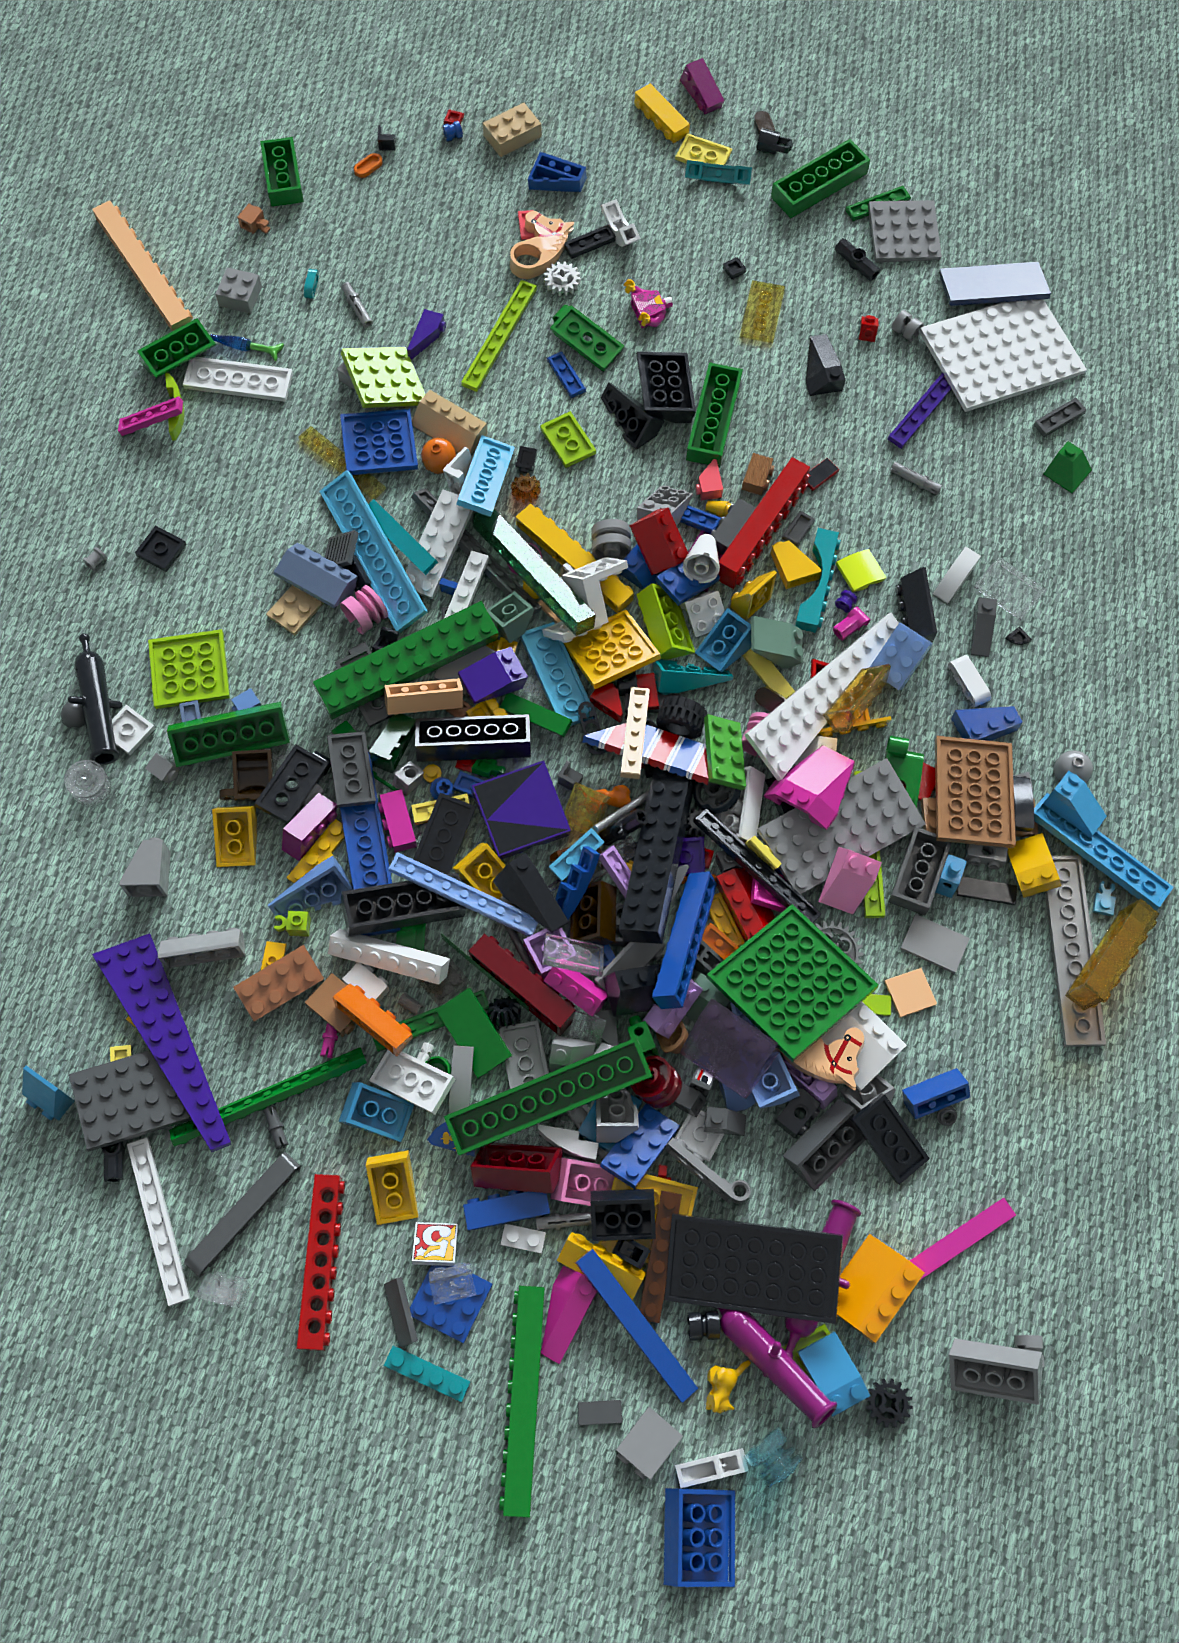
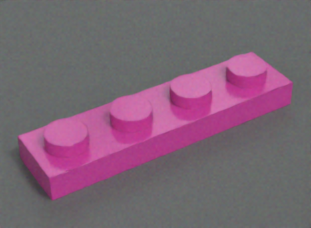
[118,396,183,436]

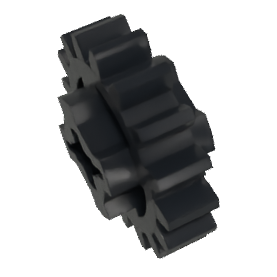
[864,1378,913,1428]

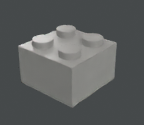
[215,267,262,314]

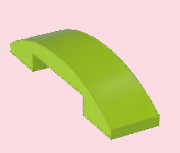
[165,373,185,441]

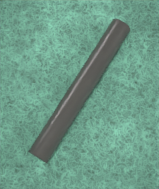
[504,925,537,975]

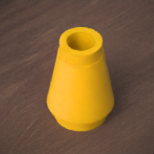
[705,500,731,518]

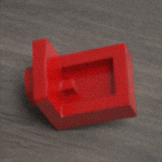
[859,315,878,342]

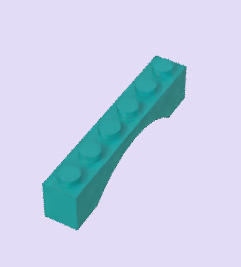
[795,528,841,633]

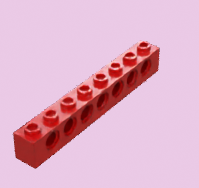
[297,1174,345,1351]

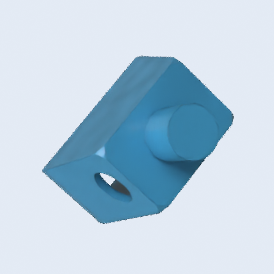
[935,854,967,898]

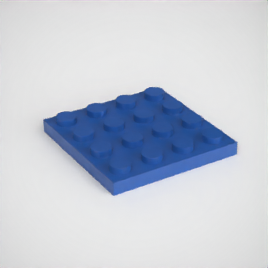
[340,409,418,475]

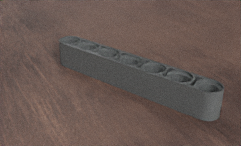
[184,1152,301,1277]

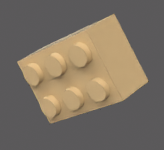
[483,103,542,157]

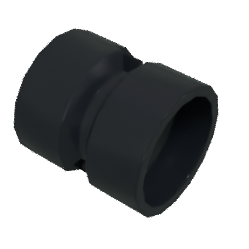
[688,1311,720,1341]

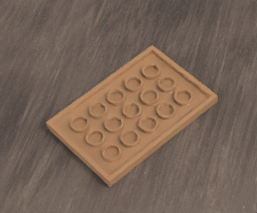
[935,736,1016,848]

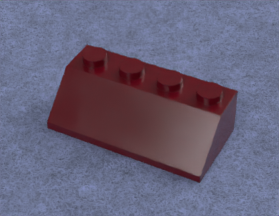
[470,1143,562,1193]

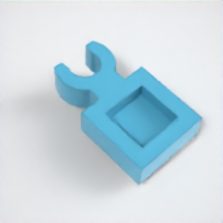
[1093,881,1116,917]

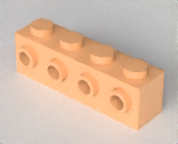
[385,678,463,715]

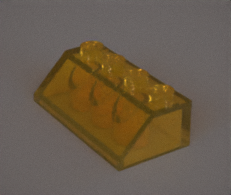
[823,664,891,733]

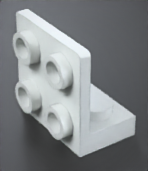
[443,447,472,495]
[680,590,725,637]

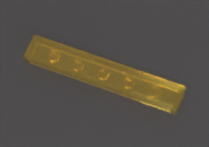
[298,426,386,500]

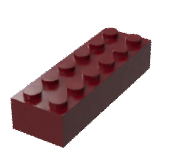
[468,933,576,1036]

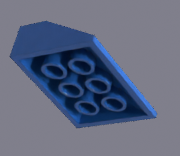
[664,1488,735,1587]

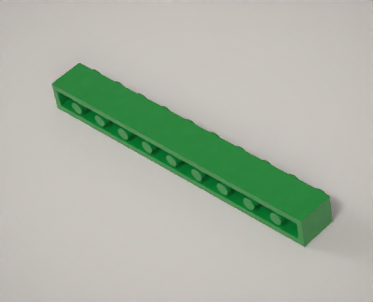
[499,1286,545,1518]

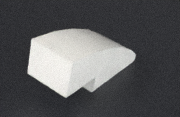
[933,547,981,604]
[538,1125,598,1163]
[675,1448,749,1488]

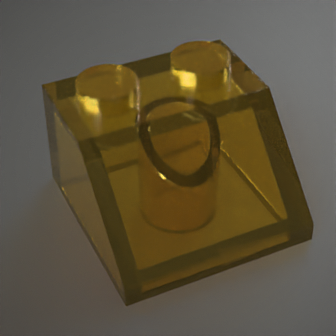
[564,782,611,834]

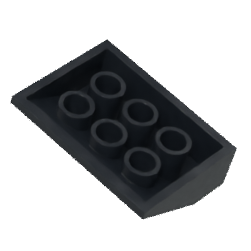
[636,351,696,423]

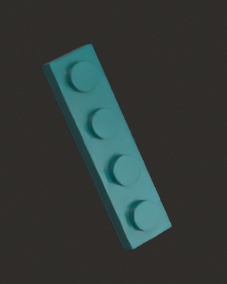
[383,1345,471,1402]

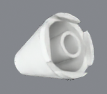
[683,534,720,583]

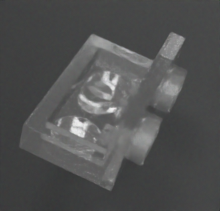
[429,1263,476,1305]

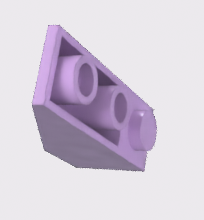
[782,1057,837,1110]

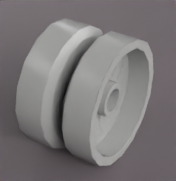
[591,519,631,560]

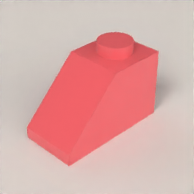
[695,459,723,501]

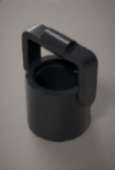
[756,128,793,155]

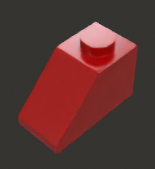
[590,682,623,723]

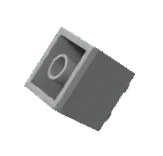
[119,838,171,897]

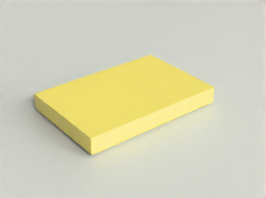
[675,133,732,165]

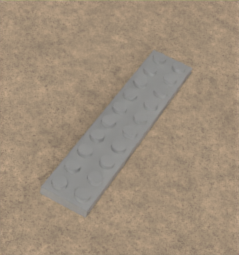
[1045,855,1106,1047]

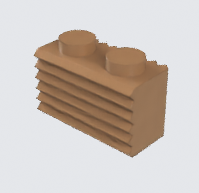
[742,453,775,495]

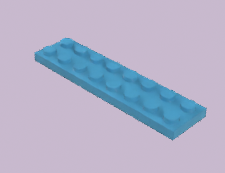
[1034,793,1174,912]

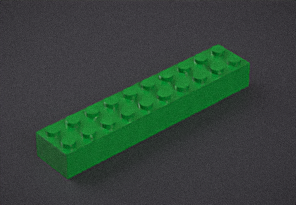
[313,601,499,720]
[444,1038,653,1156]

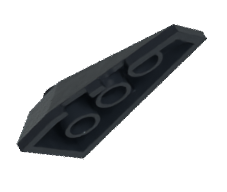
[601,382,665,449]
[493,853,569,933]

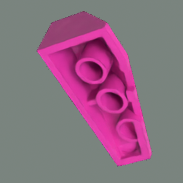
[541,1266,597,1364]

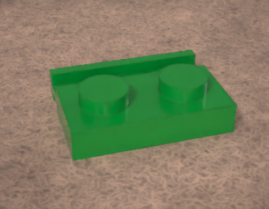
[396,923,426,951]

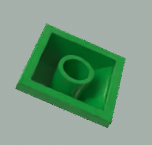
[1043,441,1092,494]

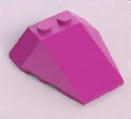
[764,746,855,830]

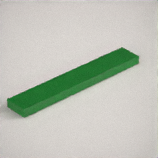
[372,989,489,1052]

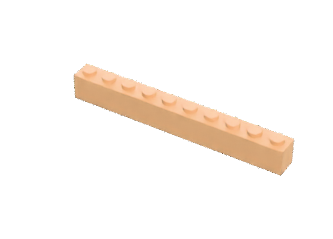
[92,200,193,331]

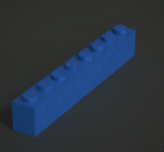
[652,871,717,1009]

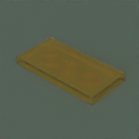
[740,280,785,343]

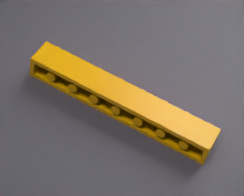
[515,504,634,613]

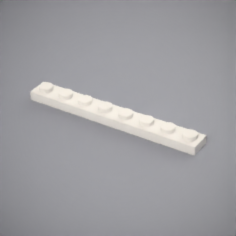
[127,1137,191,1307]

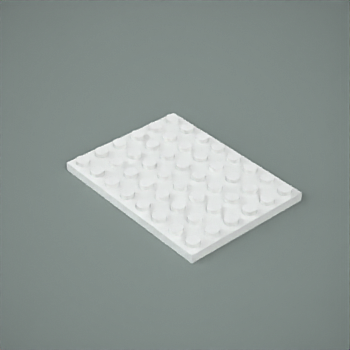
[919,299,1087,412]

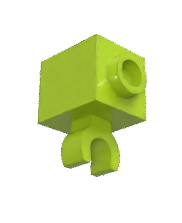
[274,911,311,937]

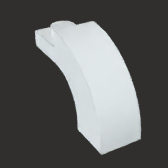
[600,199,640,247]

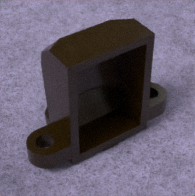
[219,749,285,801]

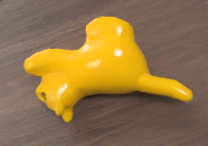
[706,1360,751,1414]

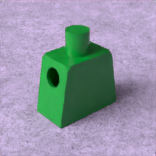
[627,1015,660,1058]

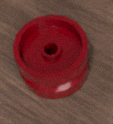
[631,1056,682,1108]

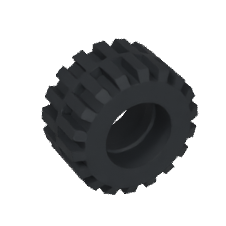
[656,696,707,739]

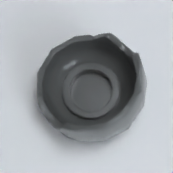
[61,702,85,728]

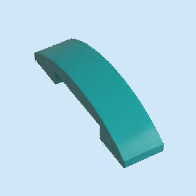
[685,160,752,185]

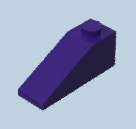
[407,309,446,360]

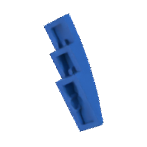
[555,846,600,919]

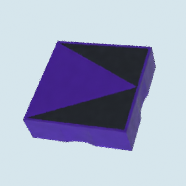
[471,760,571,860]

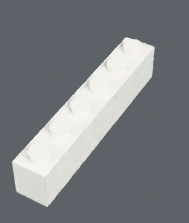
[328,929,450,985]

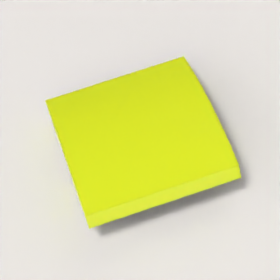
[835,549,886,592]

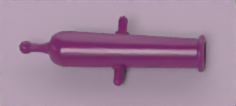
[785,1199,862,1359]
[717,1308,837,1428]

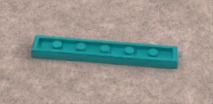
[368,499,439,575]

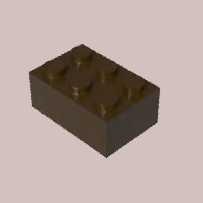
[570,880,617,951]

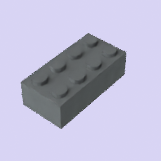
[888,827,952,916]

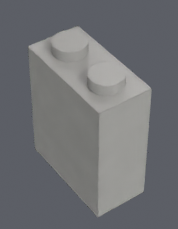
[616,1407,683,1480]

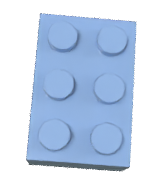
[868,623,933,690]

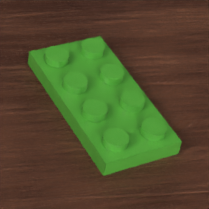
[704,714,746,790]

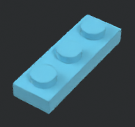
[548,828,604,882]

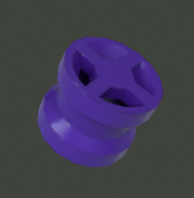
[835,590,858,613]

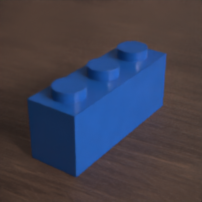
[902,1068,970,1120]

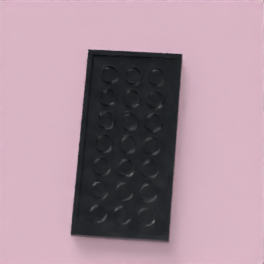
[665,1213,843,1324]

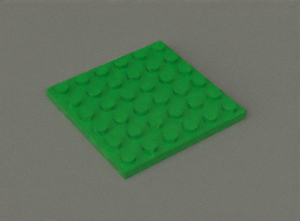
[706,904,879,1062]

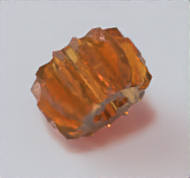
[511,473,541,504]

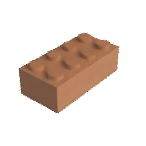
[233,945,324,1021]

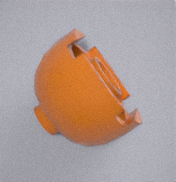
[421,438,457,474]

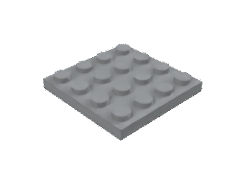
[868,200,942,262]

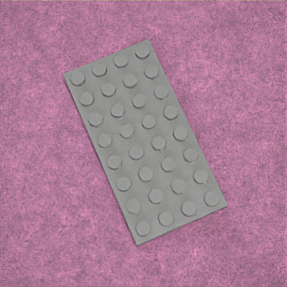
[757,758,926,895]

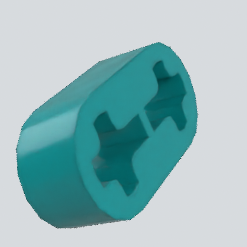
[304,269,319,299]

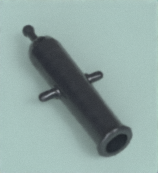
[68,633,123,765]

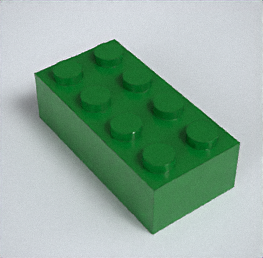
[260,137,304,207]

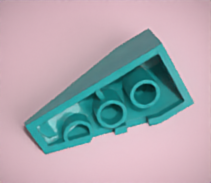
[653,659,733,695]

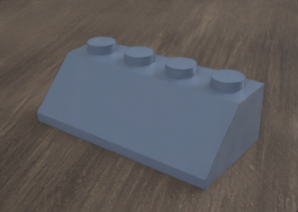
[273,543,358,608]

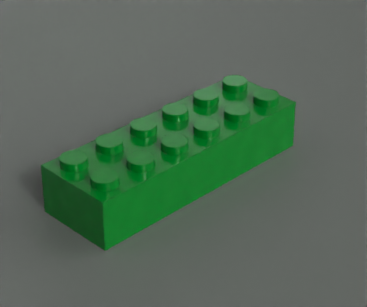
[771,139,871,219]
[686,362,743,467]
[167,701,290,767]

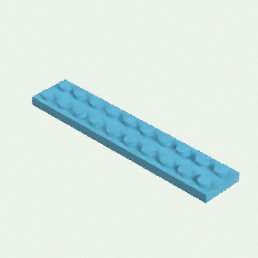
[320,470,428,633]

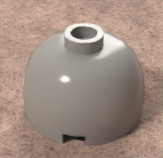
[1053,750,1093,783]

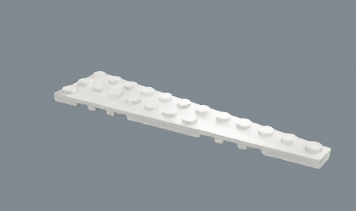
[744,613,899,781]

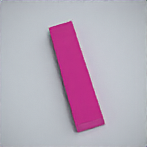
[909,1197,1016,1281]

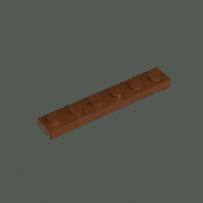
[640,1190,682,1323]

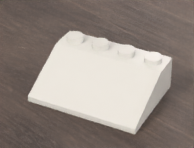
[821,1002,907,1091]

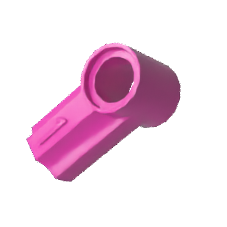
[832,607,871,641]

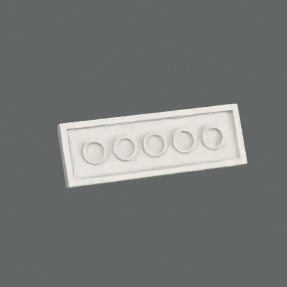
[183,357,293,402]
[406,490,473,600]

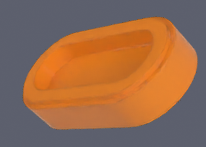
[354,153,383,178]

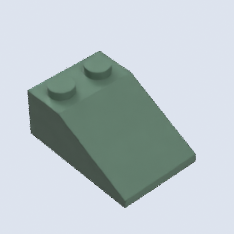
[751,616,804,669]

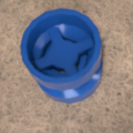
[442,121,463,142]

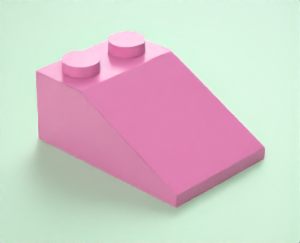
[818,847,882,914]
[550,1158,615,1206]

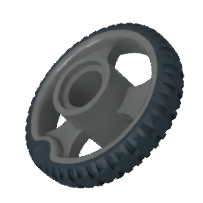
[693,781,741,814]

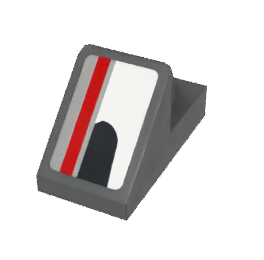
[689,1065,717,1098]

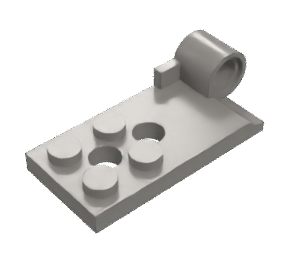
[665,1138,751,1204]

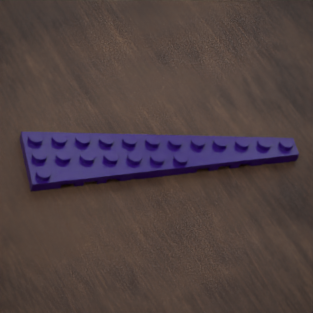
[92,933,231,1153]

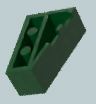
[369,714,416,774]

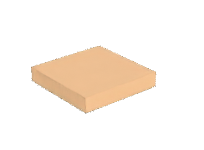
[884,968,937,1018]

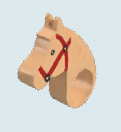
[510,211,574,279]
[779,1027,864,1091]

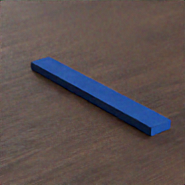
[575,1249,698,1403]

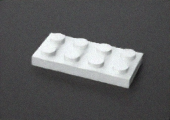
[369,1050,456,1115]

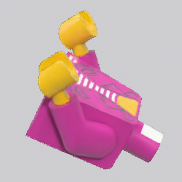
[624,279,673,328]

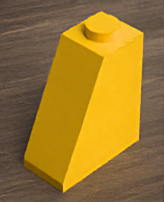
[770,540,822,589]

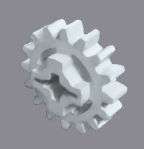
[544,261,581,296]

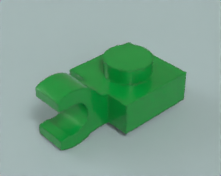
[472,759,506,778]

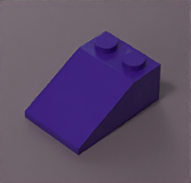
[458,647,528,704]

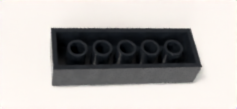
[415,714,531,762]
[341,872,467,937]

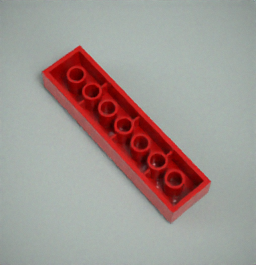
[718,457,811,589]

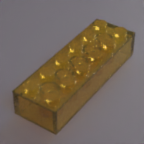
[1065,899,1160,1010]

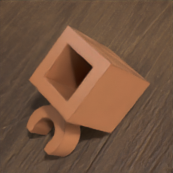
[237,204,271,234]

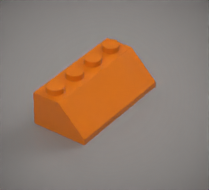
[333,984,412,1057]

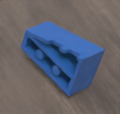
[528,152,587,192]
[951,706,1023,741]

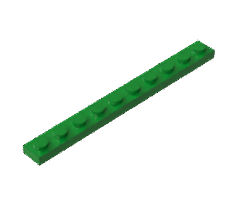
[169,1047,367,1147]

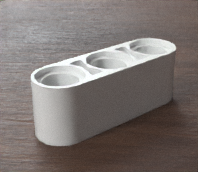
[948,655,992,708]

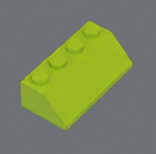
[636,583,695,660]

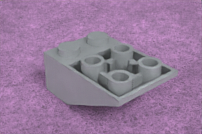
[637,486,693,526]

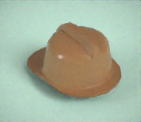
[656,1020,691,1054]

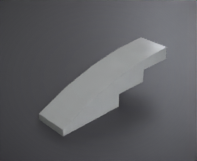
[448,1046,474,1114]

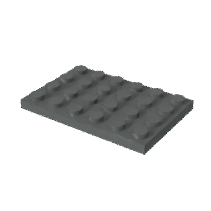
[69,1050,191,1152]

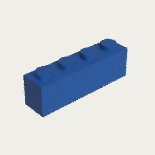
[463,1190,550,1231]

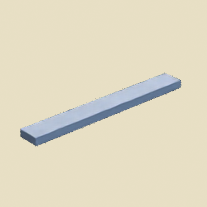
[388,852,538,937]

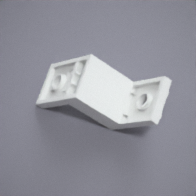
[542,557,628,643]

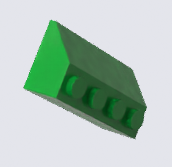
[137,318,216,378]

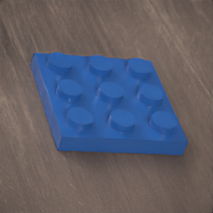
[410,1265,493,1344]

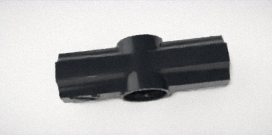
[835,238,881,281]
[598,809,648,846]
[102,1141,125,1182]

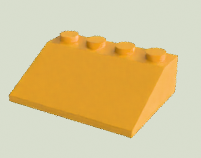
[837,1234,925,1343]

